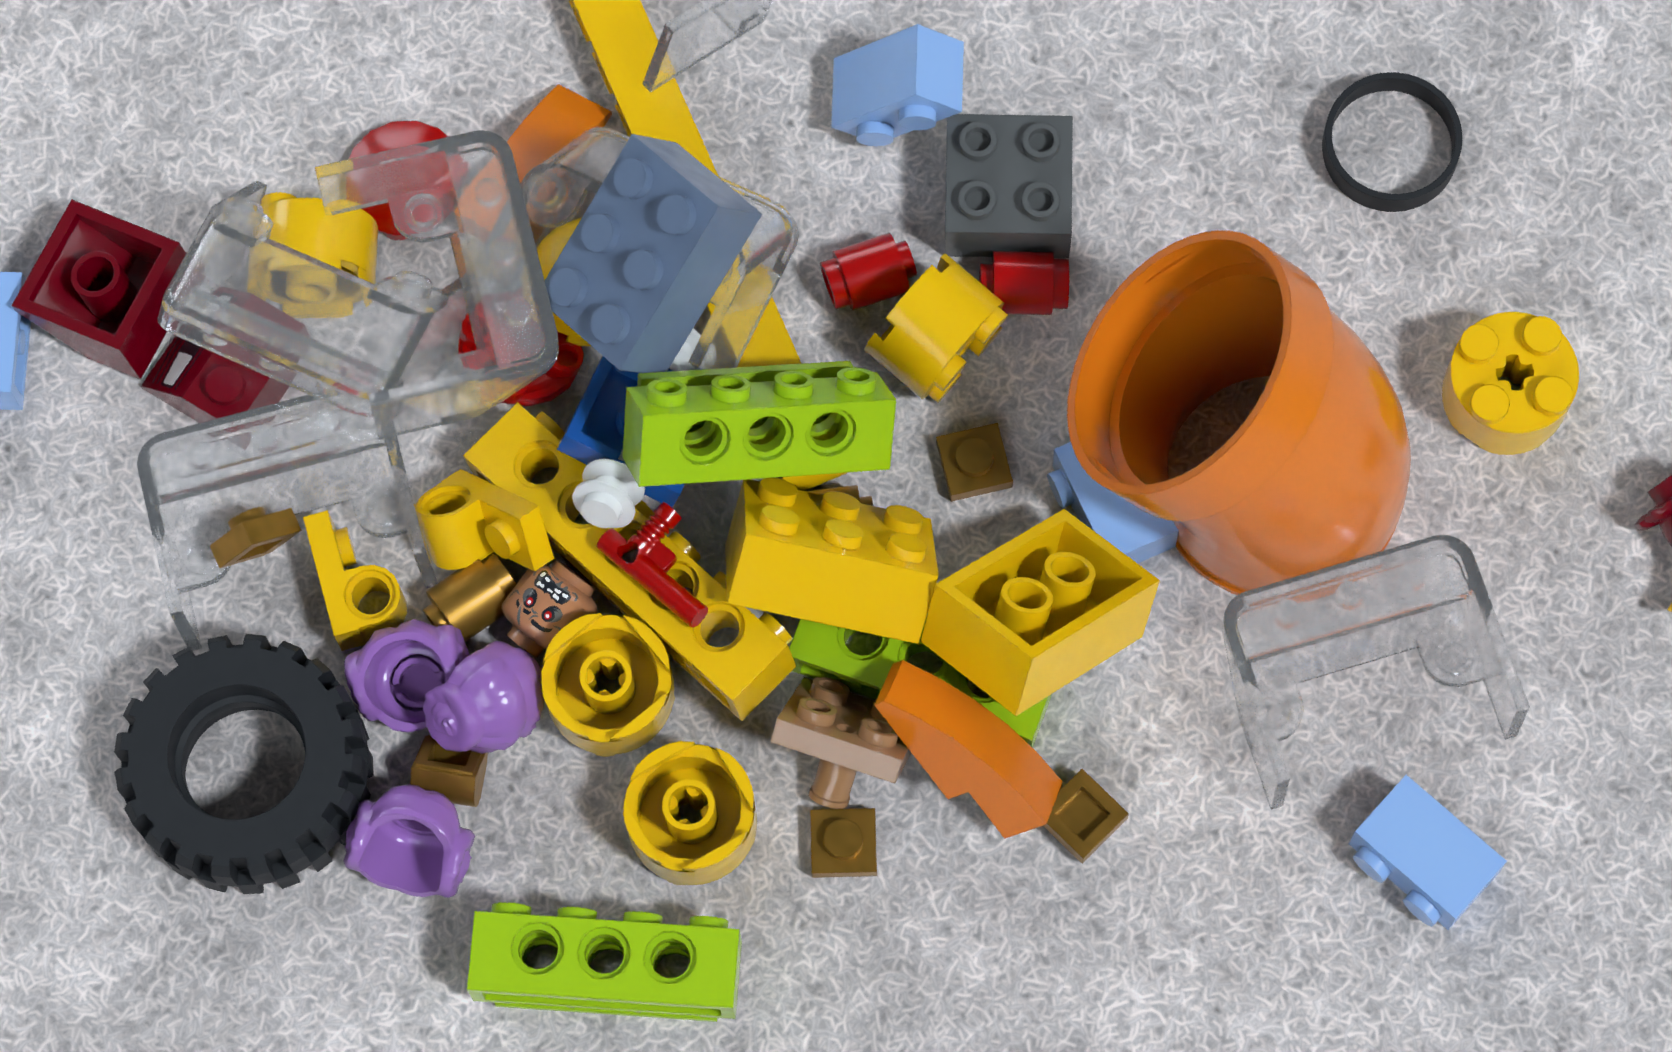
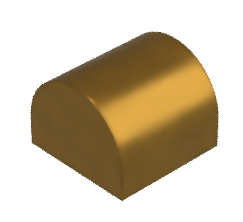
[410,735,488,807]

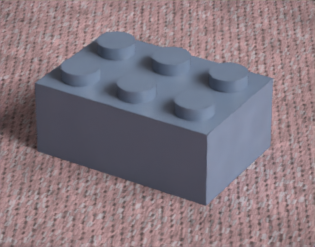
[535,134,763,373]

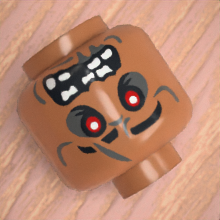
[502,559,598,658]

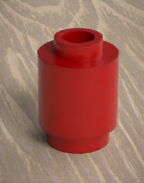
[820,232,917,311]
[979,251,1070,315]

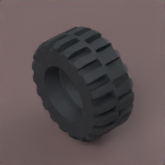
[114,634,374,894]

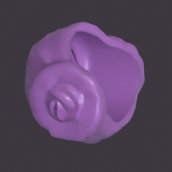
[344,619,470,733]
[423,641,544,754]
[343,784,475,898]

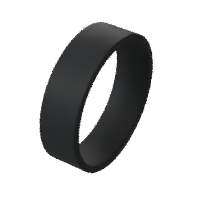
[1322,72,1463,212]

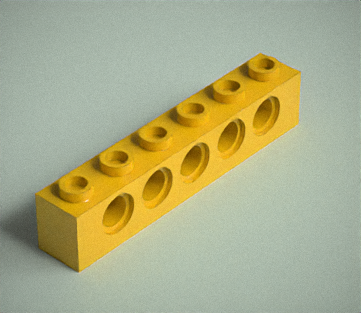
[463,402,796,721]

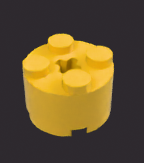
[248,192,378,320]
[864,253,1008,403]
[1442,312,1579,455]
[541,613,675,757]
[623,741,757,885]

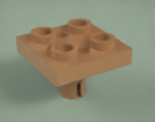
[770,677,912,809]

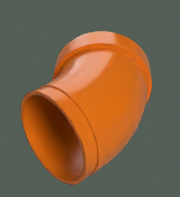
[1067,230,1411,603]

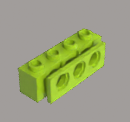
[622,361,896,487]
[467,902,742,1022]

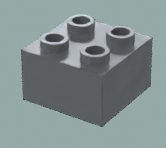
[945,114,1073,258]

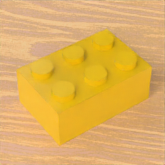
[725,478,939,644]
[920,509,1160,716]

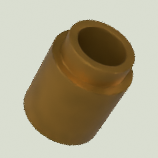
[423,553,516,642]

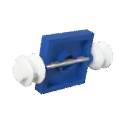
[557,328,708,528]

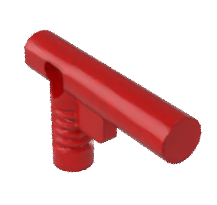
[596,502,708,628]

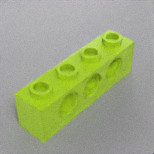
[789,617,1052,748]

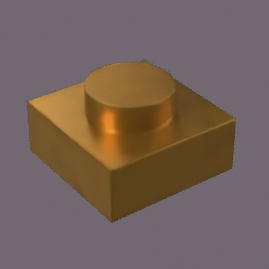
[936,423,1013,502]
[209,507,302,568]
[1043,769,1129,864]
[810,808,877,878]

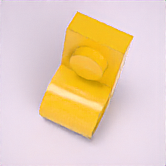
[416,469,554,571]
[303,510,407,651]

